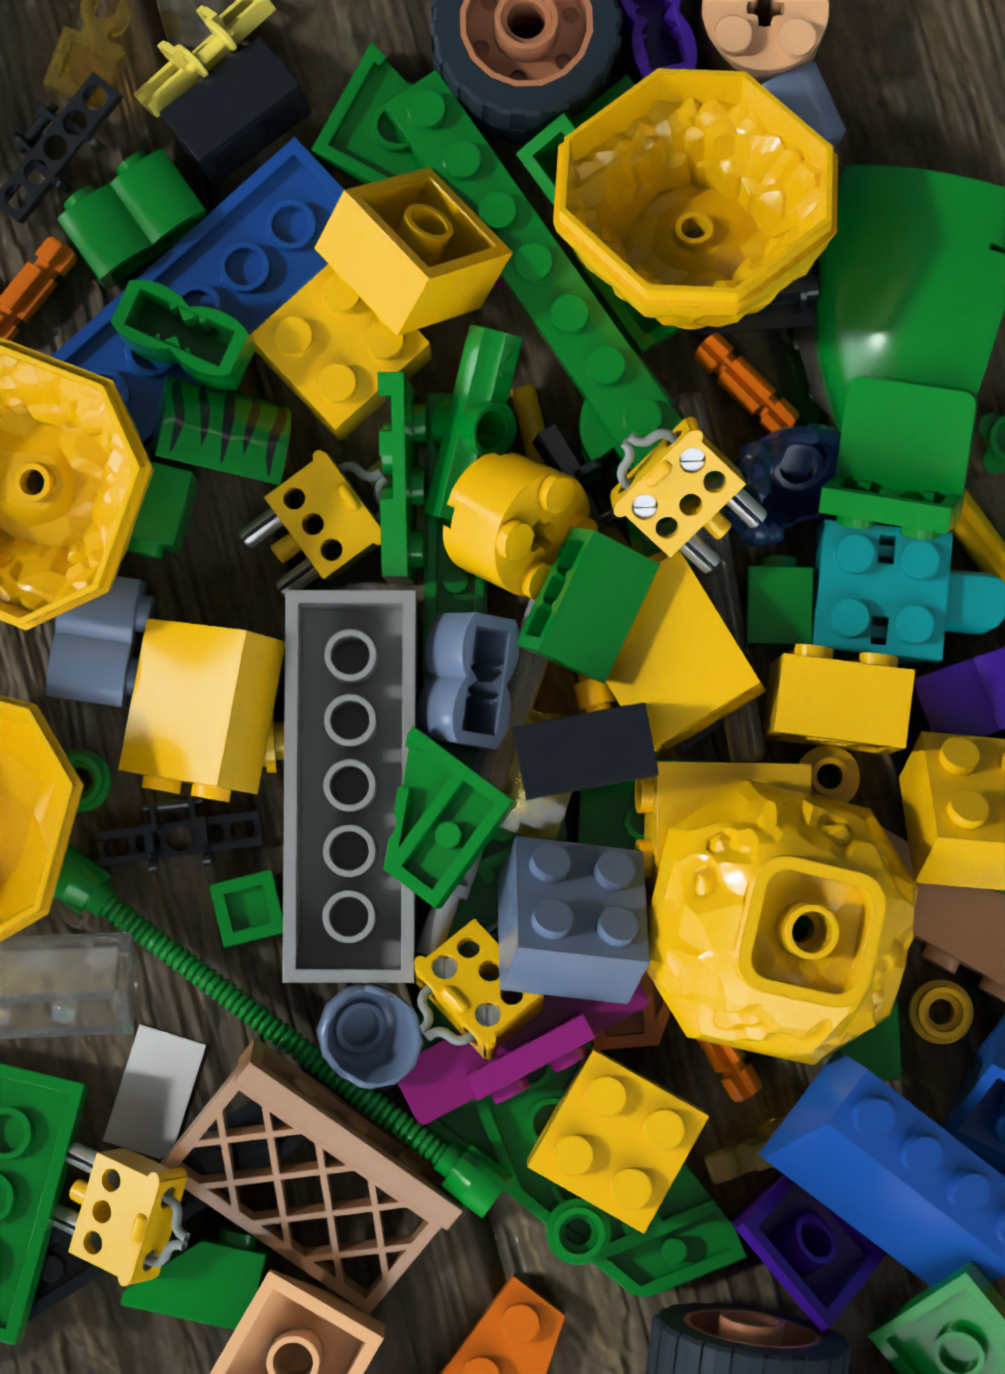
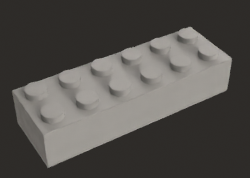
[282,590,418,983]

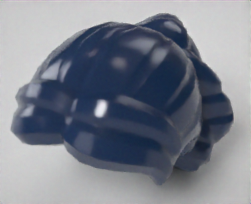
[726,423,841,547]

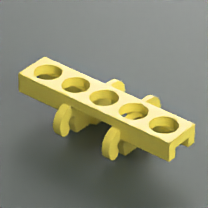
[133,0,276,118]

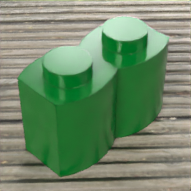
[57,148,207,291]
[110,280,256,390]

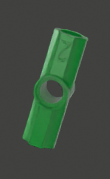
[424,325,523,520]

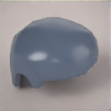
[316,983,424,1089]

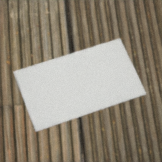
[103,1024,206,1159]

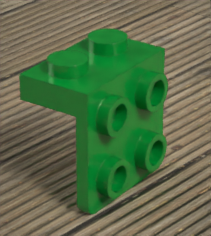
[818,374,978,540]

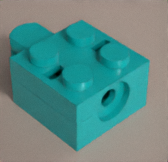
[812,520,1005,667]

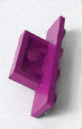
[397,982,649,1125]

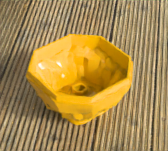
[553,68,838,329]
[0,337,154,630]
[646,779,918,1065]

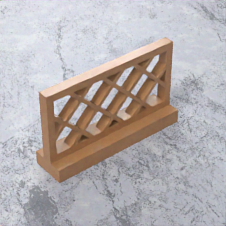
[160,1037,463,1315]

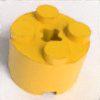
[443,452,598,600]

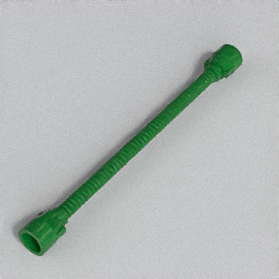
[54,844,513,1219]

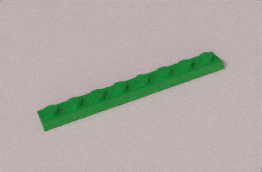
[383,70,719,521]

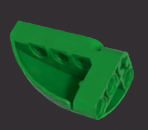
[813,165,1005,431]

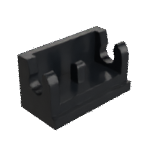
[159,37,311,187]
[512,702,659,800]

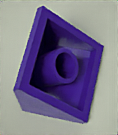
[727,1172,887,1332]

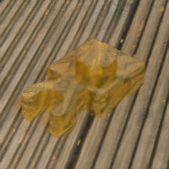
[43,0,131,109]
[703,1115,787,1185]

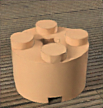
[696,0,829,84]

